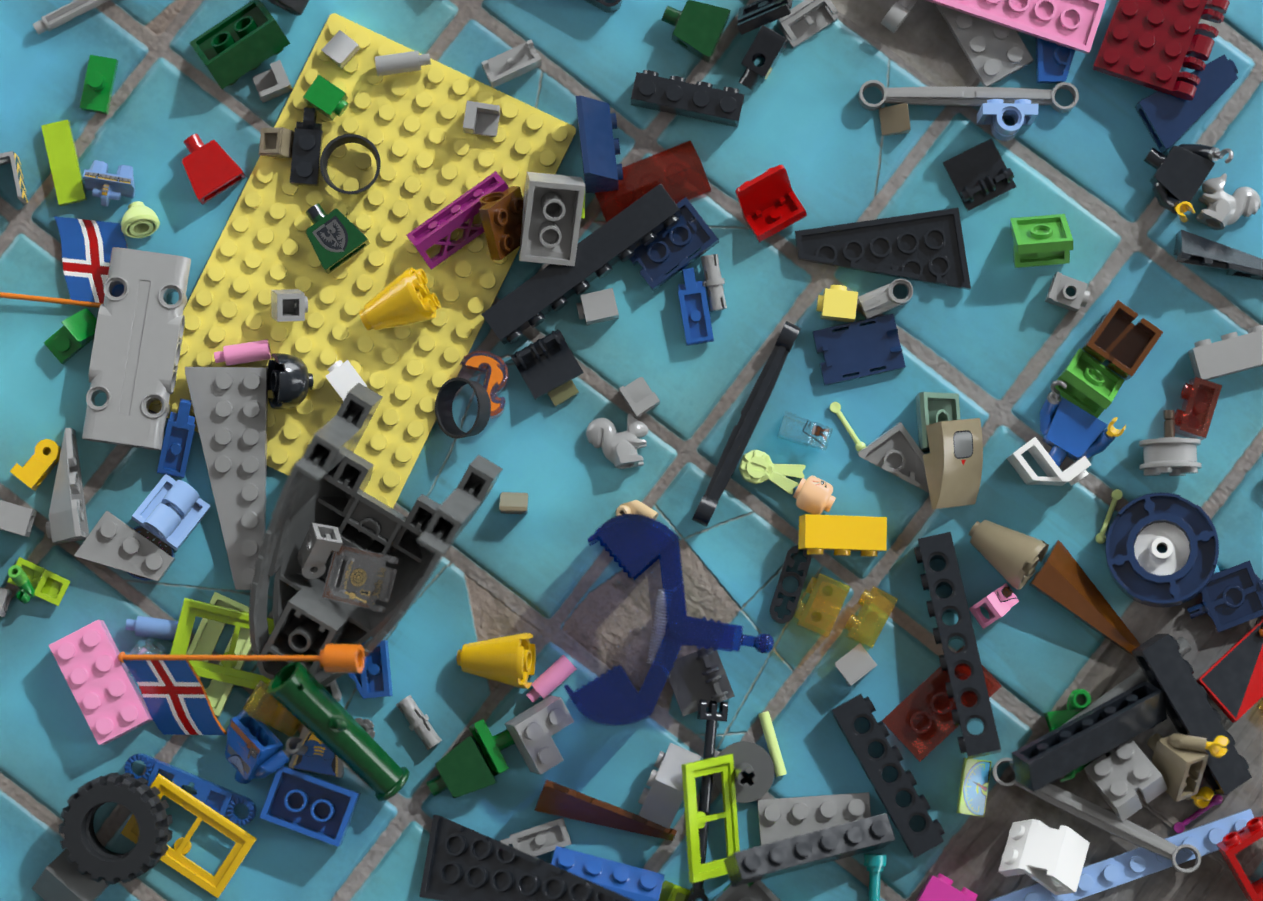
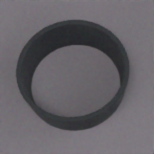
[320,134,381,194]
[435,377,491,439]

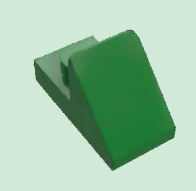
[43,308,97,364]

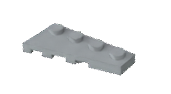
[757,792,871,846]

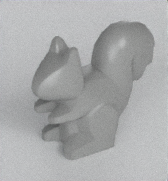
[1196,174,1261,230]
[586,413,649,469]

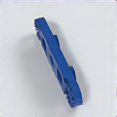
[124,753,257,826]

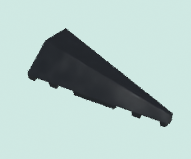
[1173,230,1263,280]

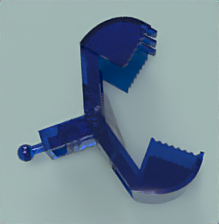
[564,514,774,726]

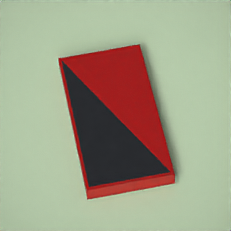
[1196,618,1263,723]

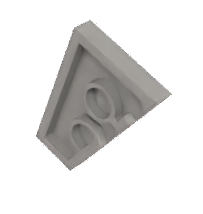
[74,510,175,582]

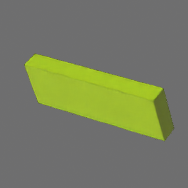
[41,119,87,206]

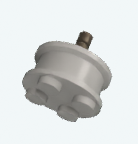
[1139,410,1202,476]

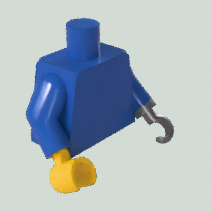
[1040,380,1126,468]

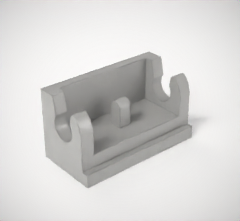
[776,0,838,48]
[481,40,542,88]

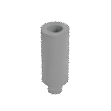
[375,51,431,76]

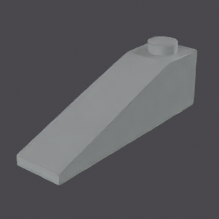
[46,428,89,544]

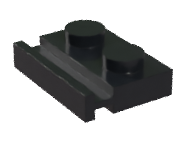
[737,0,792,35]

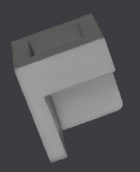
[253,60,293,103]
[463,101,501,137]
[619,377,660,419]
[835,643,877,686]

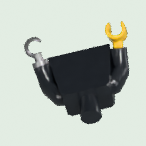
[1144,144,1234,223]

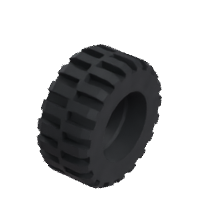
[59,772,173,884]

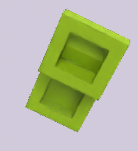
[7,557,71,606]

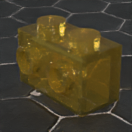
[794,573,851,639]
[844,586,898,649]

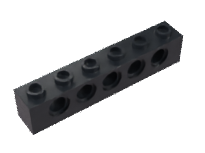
[830,694,945,858]

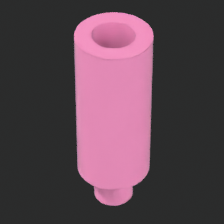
[214,339,271,366]
[526,654,577,703]

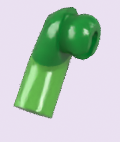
[8,565,35,604]

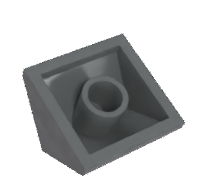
[32,848,110,901]

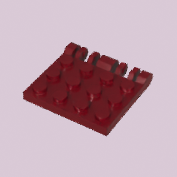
[1093,0,1230,101]

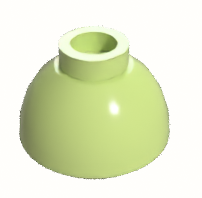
[121,201,160,238]

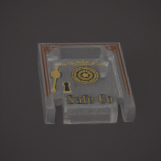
[321,545,399,613]

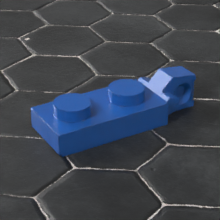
[678,268,714,346]
[157,398,195,478]

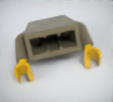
[1147,733,1229,808]

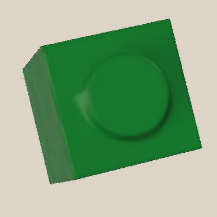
[303,75,348,121]

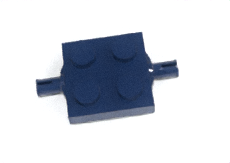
[1187,560,1263,632]

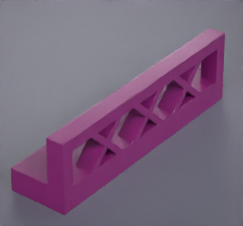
[406,171,509,270]

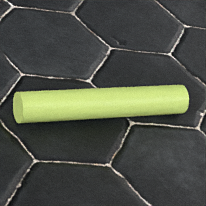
[758,711,787,777]

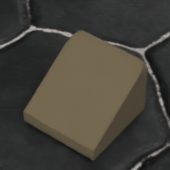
[879,103,910,136]
[259,127,294,158]
[499,492,528,514]

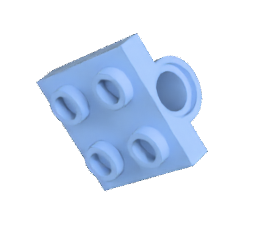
[977,99,1038,141]
[132,474,210,551]

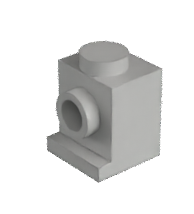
[1045,272,1090,312]

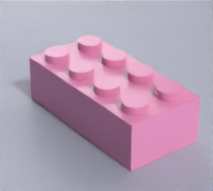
[48,619,153,745]

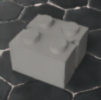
[1084,739,1167,822]

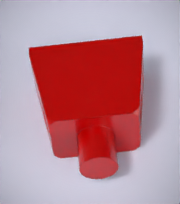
[182,133,246,204]

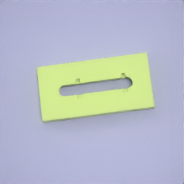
[186,592,252,716]

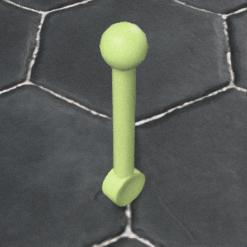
[830,402,866,452]
[1095,489,1123,544]

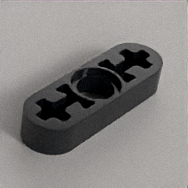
[769,545,811,624]

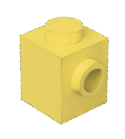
[816,285,858,323]

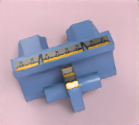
[83,160,136,207]

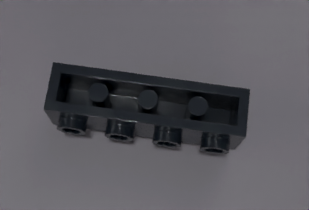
[631,70,744,127]

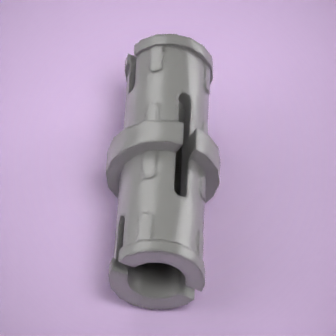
[701,254,727,311]
[396,695,442,751]

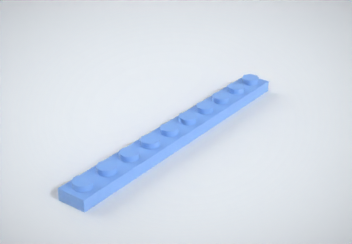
[988,809,1254,901]

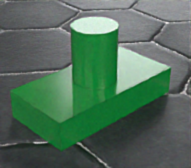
[79,55,118,114]
[468,719,515,777]

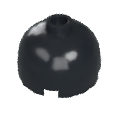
[268,353,313,409]

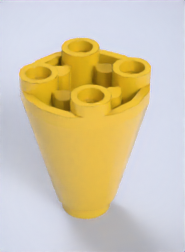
[359,268,440,330]

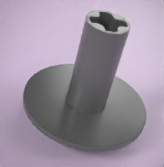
[713,741,775,803]

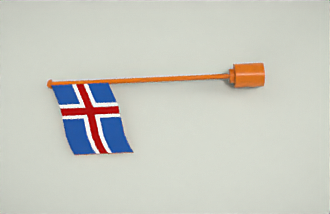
[0,216,127,308]
[118,644,365,735]

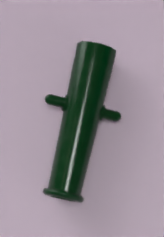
[267,661,410,801]

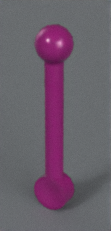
[1173,794,1223,833]

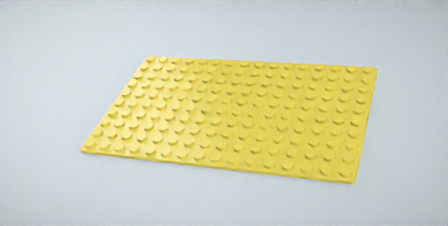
[149,13,576,509]

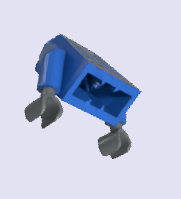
[225,695,308,784]

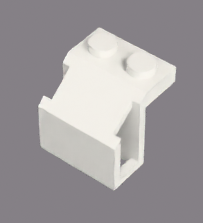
[1007,437,1092,486]
[998,819,1090,895]

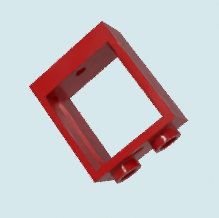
[1216,816,1263,901]

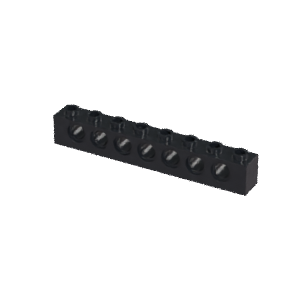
[914,532,1001,759]

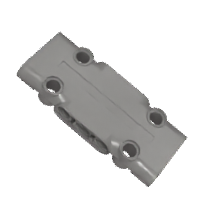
[82,247,191,450]

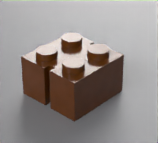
[1082,300,1163,380]

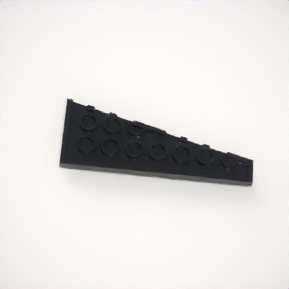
[419,815,635,901]

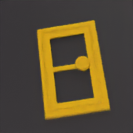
[120,774,257,898]

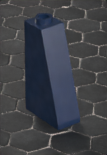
[1135,54,1238,154]

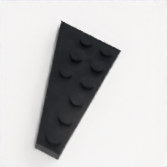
[795,208,971,290]

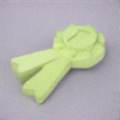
[738,450,806,494]

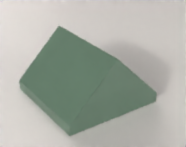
[916,392,961,451]

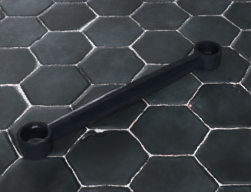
[692,321,801,527]

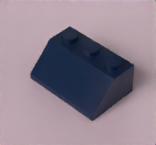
[576,96,623,194]

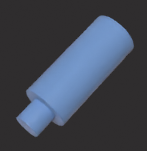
[125,616,178,641]

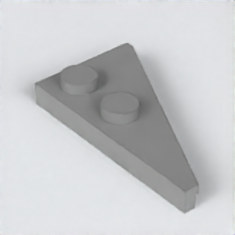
[857,422,929,493]

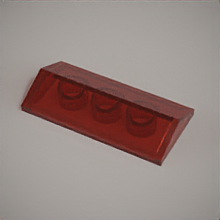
[594,140,711,223]
[882,645,1002,762]

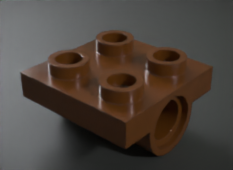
[479,186,523,260]

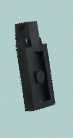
[290,107,323,186]

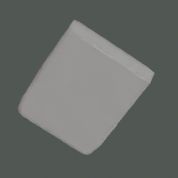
[322,30,360,69]

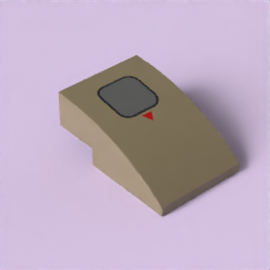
[923,418,983,510]

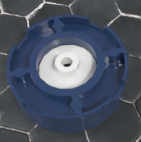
[1105,492,1219,608]

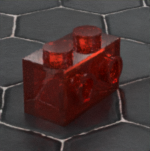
[1174,377,1222,441]

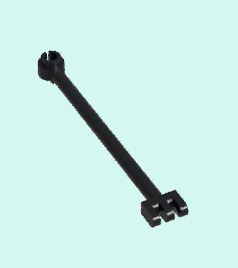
[685,700,728,901]

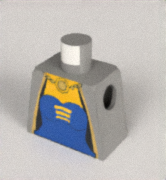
[289,726,344,778]

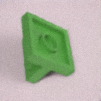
[1010,214,1073,268]
[1054,348,1125,418]

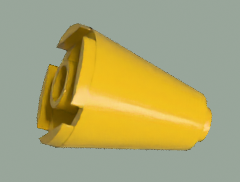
[457,633,536,689]

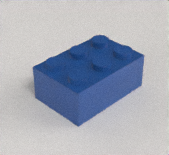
[259,765,361,847]

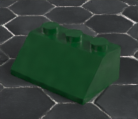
[189,0,290,89]

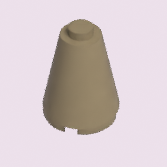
[969,519,1049,590]

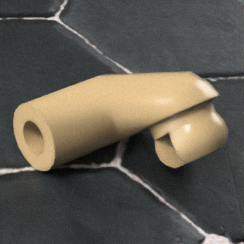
[616,500,659,524]

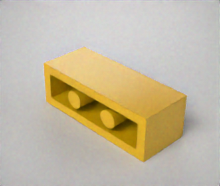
[798,514,887,557]

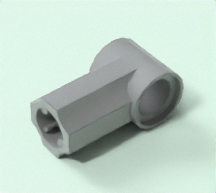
[858,279,913,319]

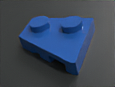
[348,640,393,699]

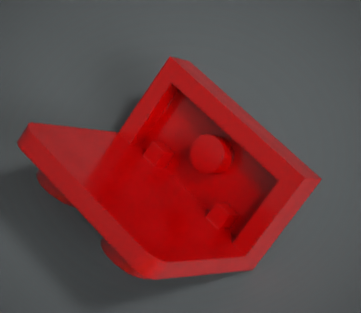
[735,165,807,242]

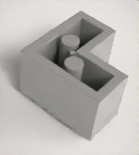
[505,695,574,775]
[638,743,701,829]

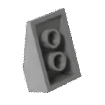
[519,172,585,266]

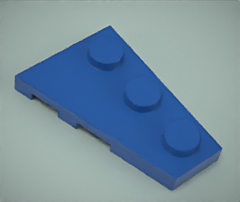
[1036,37,1075,84]

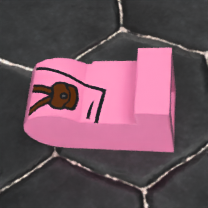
[969,583,1020,629]

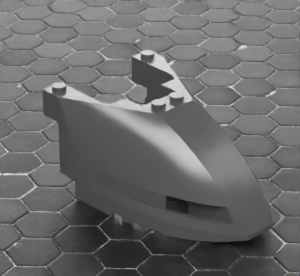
[249,383,503,687]

